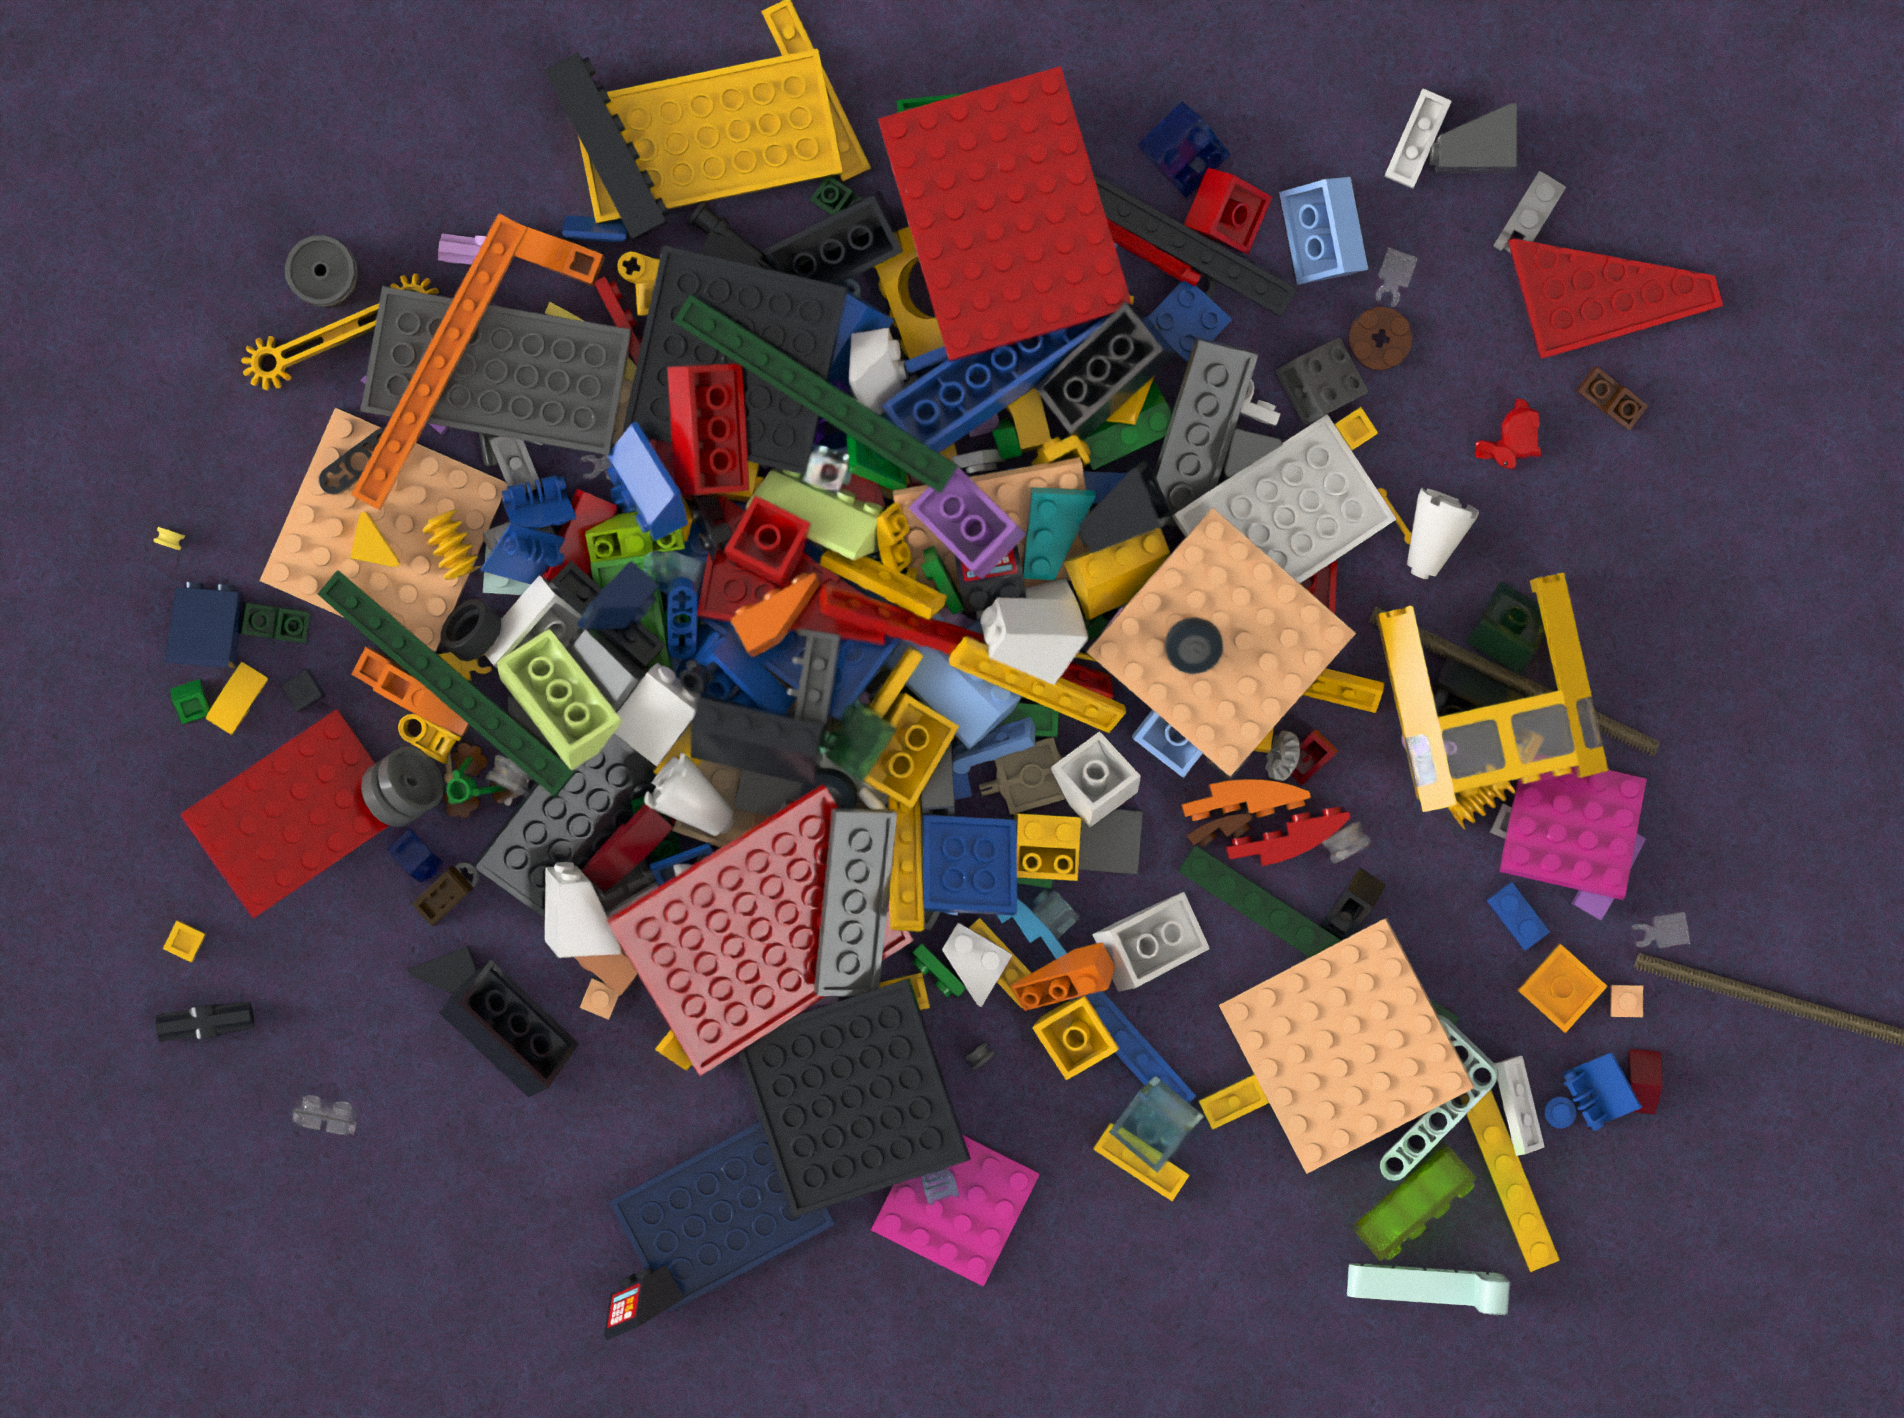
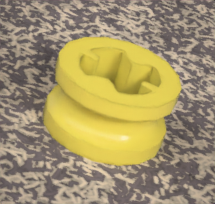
[153,527,185,550]

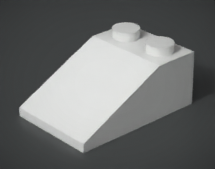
[1092,892,1210,992]

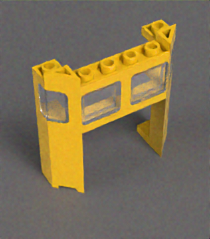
[1376,573,1608,812]

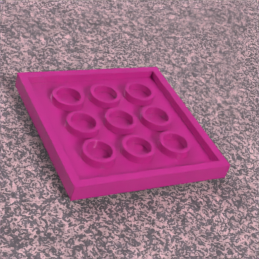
[1499,753,1647,900]
[871,1135,1040,1287]

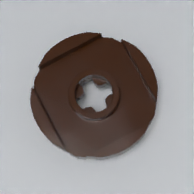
[1349,307,1412,371]

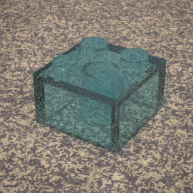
[1109,1076,1204,1173]

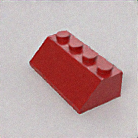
[668,364,749,495]

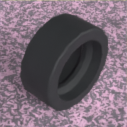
[440,599,501,661]

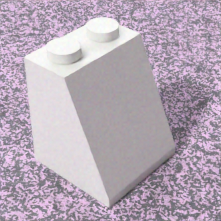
[981,598,1088,685]
[614,662,701,766]
[545,862,621,957]

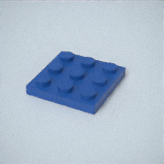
[921,815,1017,915]

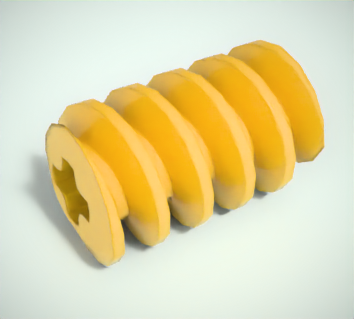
[422,509,482,580]
[1448,764,1516,830]

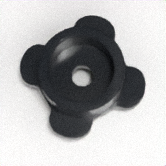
[679,659,714,693]

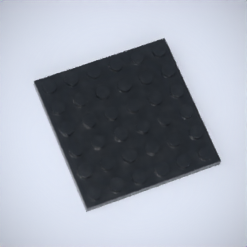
[623,245,849,475]
[738,978,971,1217]

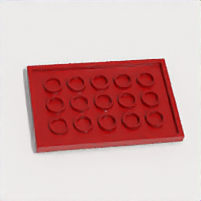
[180,709,389,919]

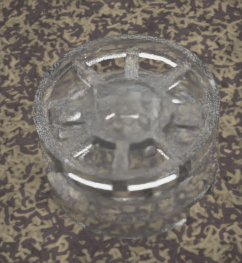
[486,755,533,796]
[1322,820,1372,864]

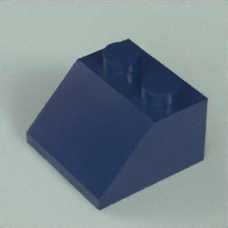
[577,560,659,629]

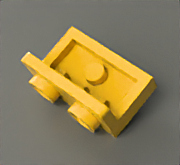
[1031,435,1091,468]

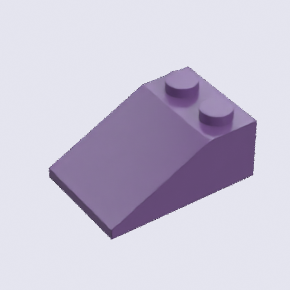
[909,467,1026,579]

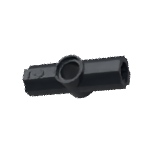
[155,1001,254,1042]

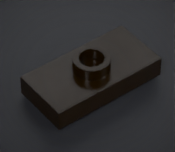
[412,865,474,927]

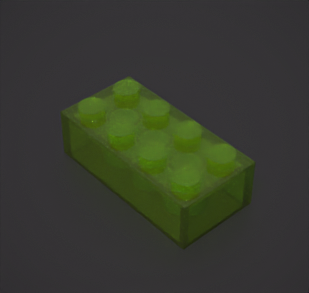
[1351,1145,1476,1262]

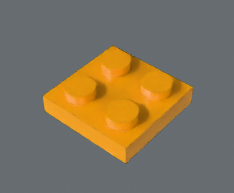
[1517,944,1607,1033]

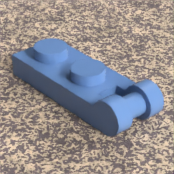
[952,717,1036,774]

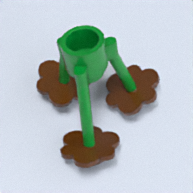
[444,742,522,818]

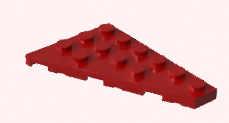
[1507,238,1723,359]
[697,495,887,646]

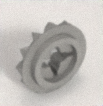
[1265,730,1300,781]

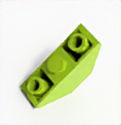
[585,512,685,563]

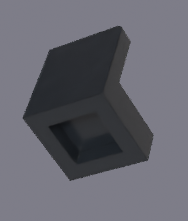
[282,669,326,712]

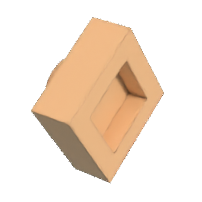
[580,978,620,1020]
[1610,985,1643,1017]

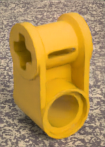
[617,252,660,284]
[398,714,462,764]

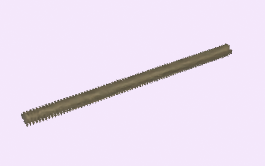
[1369,607,1659,757]
[1634,953,1904,1047]

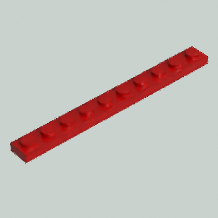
[820,584,1114,699]

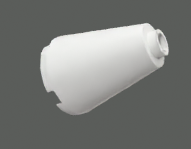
[1407,488,1479,579]
[644,753,734,836]

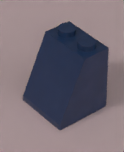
[165,582,243,668]

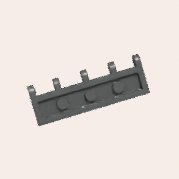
[787,628,842,761]

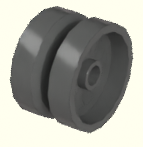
[285,235,359,308]
[361,747,444,827]

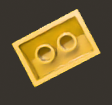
[1064,528,1170,620]
[850,693,959,809]

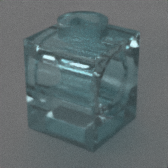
[802,444,852,493]
[1031,889,1081,939]

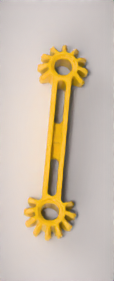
[241,274,439,390]

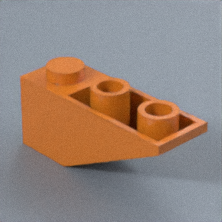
[515,225,605,287]
[730,573,820,658]
[1011,942,1115,1011]

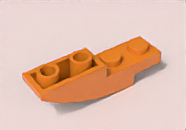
[351,647,469,736]
[1181,779,1311,821]

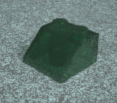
[1466,581,1545,674]
[823,699,897,783]

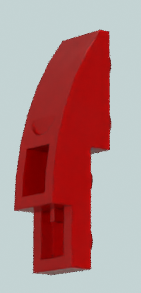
[1226,806,1350,866]

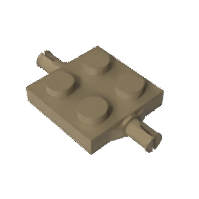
[979,737,1066,815]

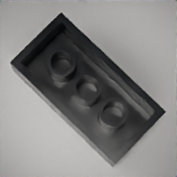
[1035,302,1177,439]

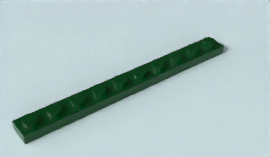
[673,294,959,493]
[318,570,576,797]
[1178,845,1459,1024]

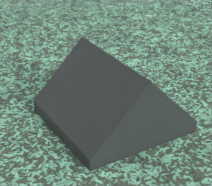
[1221,429,1283,478]

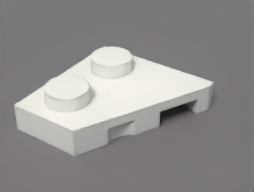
[942,922,1012,1007]

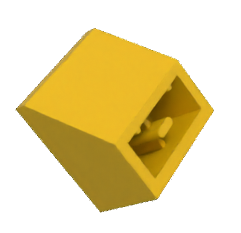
[1014,813,1081,881]

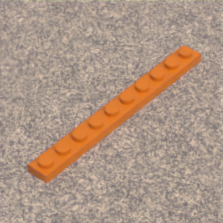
[351,213,528,510]

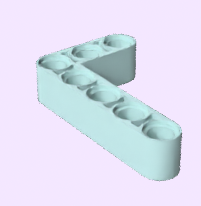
[1380,1015,1498,1181]
[1347,1263,1510,1314]

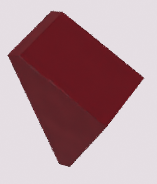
[1290,729,1338,786]
[1627,1049,1663,1115]

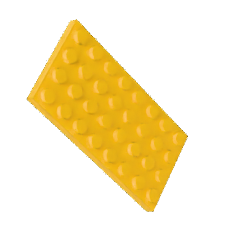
[578,49,843,223]

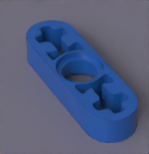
[667,577,697,659]

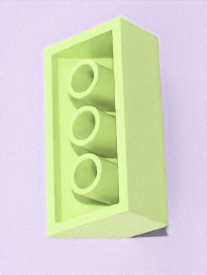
[746,468,883,560]
[497,628,622,771]

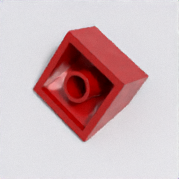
[1184,168,1272,255]
[725,495,811,588]

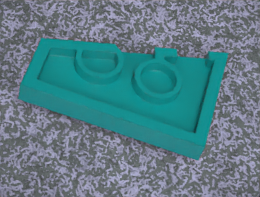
[1022,487,1096,580]

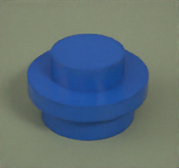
[1544,1097,1576,1128]

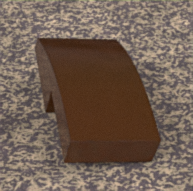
[1575,366,1648,431]
[1186,814,1253,847]

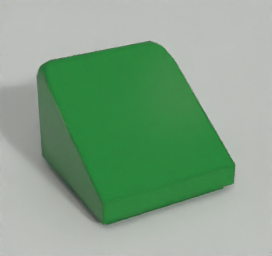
[992,418,1022,459]
[171,679,210,725]

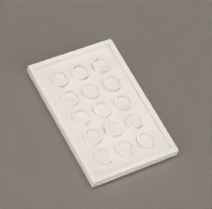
[1172,414,1396,584]

